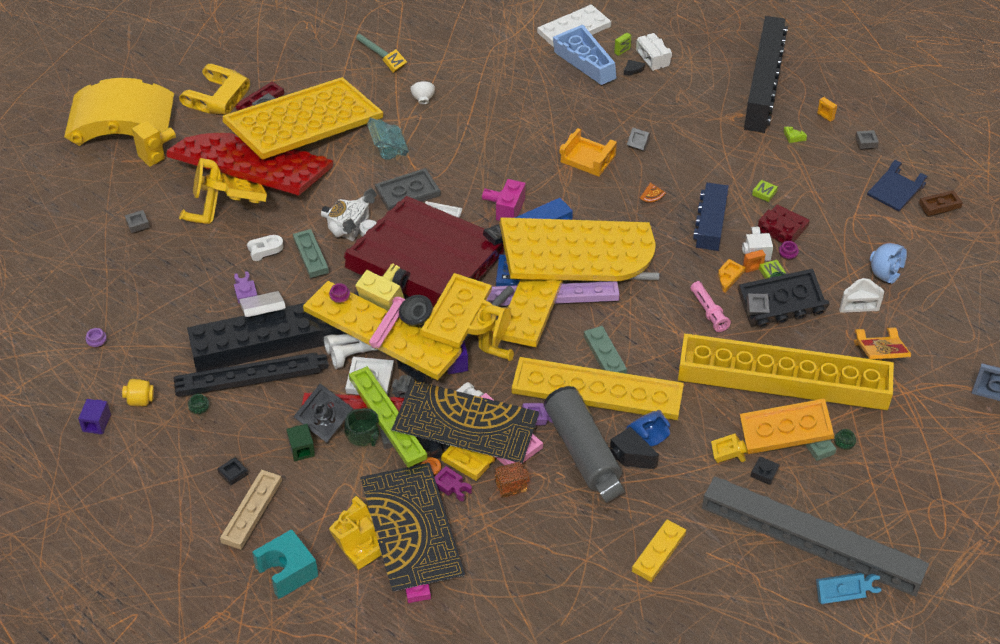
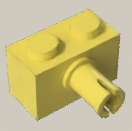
[355,264,404,311]

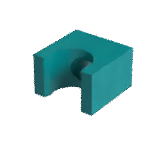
[252,529,318,599]

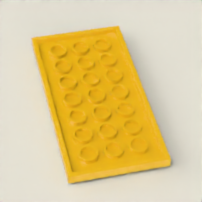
[223,77,383,160]

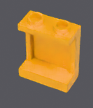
[559,128,617,177]

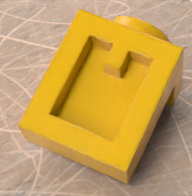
[711,433,747,463]

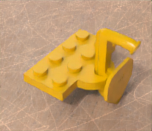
[179,158,267,224]
[421,273,514,361]

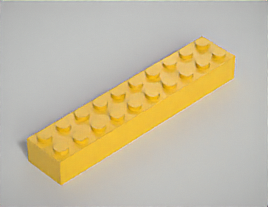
[678,333,894,410]

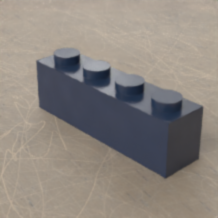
[693,182,729,251]

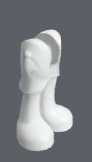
[324,334,378,369]

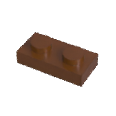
[919,190,963,216]

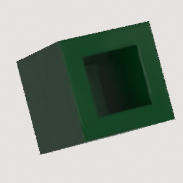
[286,424,315,462]

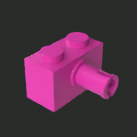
[482,179,526,221]

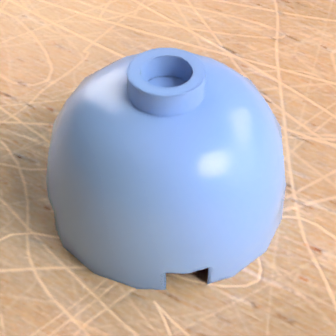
[870,243,907,284]

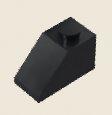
[610,427,659,469]

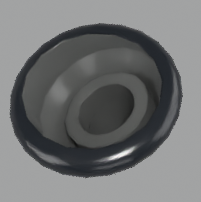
[399,295,433,327]

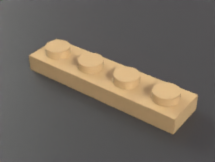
[220,469,282,550]

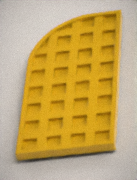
[499,218,656,281]

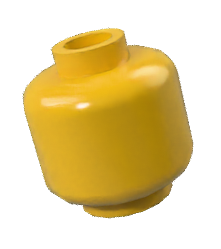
[122,379,154,407]

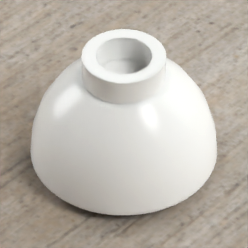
[410,81,435,104]

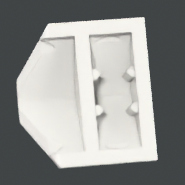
[839,278,884,313]

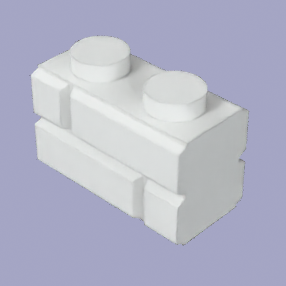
[636,33,672,71]

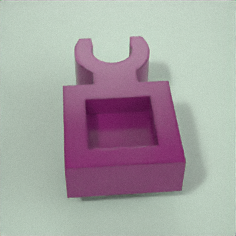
[434,466,472,502]

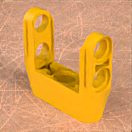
[179,64,250,115]

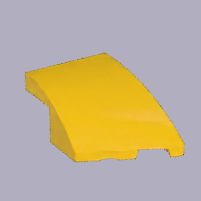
[329,496,382,570]

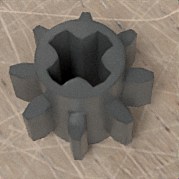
[392,375,415,398]

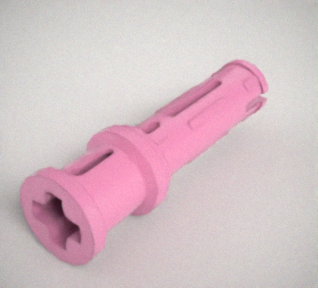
[690,281,731,332]

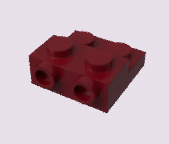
[758,204,810,243]

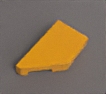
[718,259,746,293]

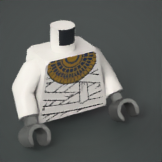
[321,188,377,241]

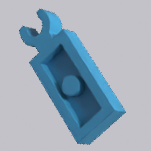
[816,573,881,604]

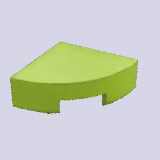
[783,127,807,143]

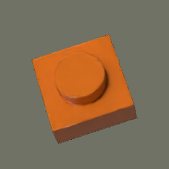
[743,250,766,273]

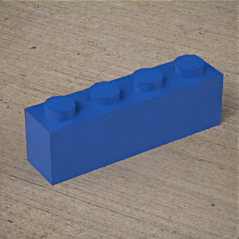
[515,198,573,220]

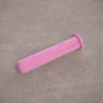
[369,297,405,349]

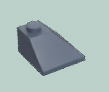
[972,364,1000,401]

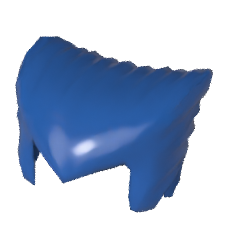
[626,410,670,447]

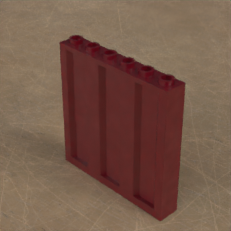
[344,196,505,307]

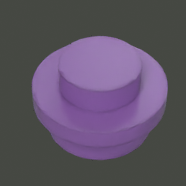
[86,328,107,347]

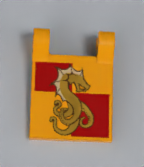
[854,327,911,359]

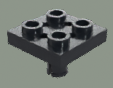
[294,384,354,444]

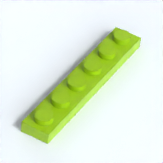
[349,366,427,467]

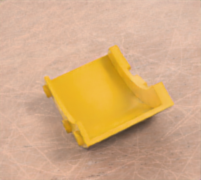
[64,78,174,146]

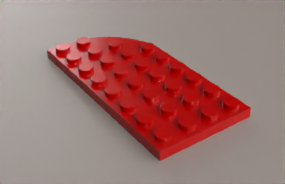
[167,133,333,195]

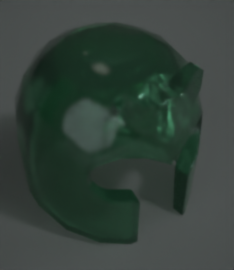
[344,408,379,447]

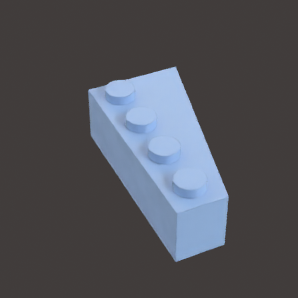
[553,25,617,85]

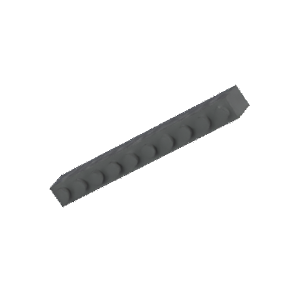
[702,476,929,597]

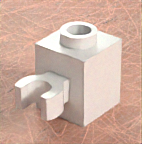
[742,227,773,261]

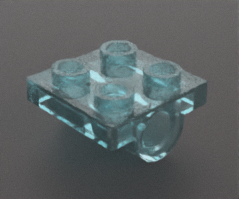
[367,118,409,160]

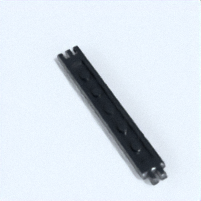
[173,352,329,397]

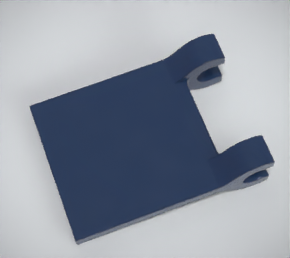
[867,160,928,212]

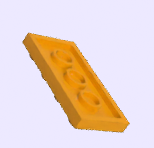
[740,398,834,454]

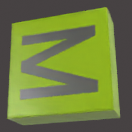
[614,33,631,56]
[752,180,778,202]
[759,260,786,279]

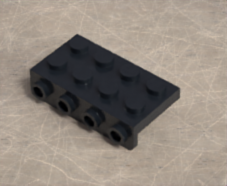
[737,268,830,328]

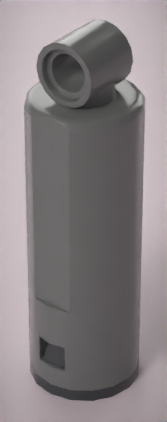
[544,386,626,503]

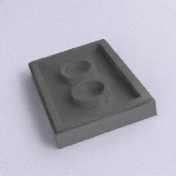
[375,168,441,211]

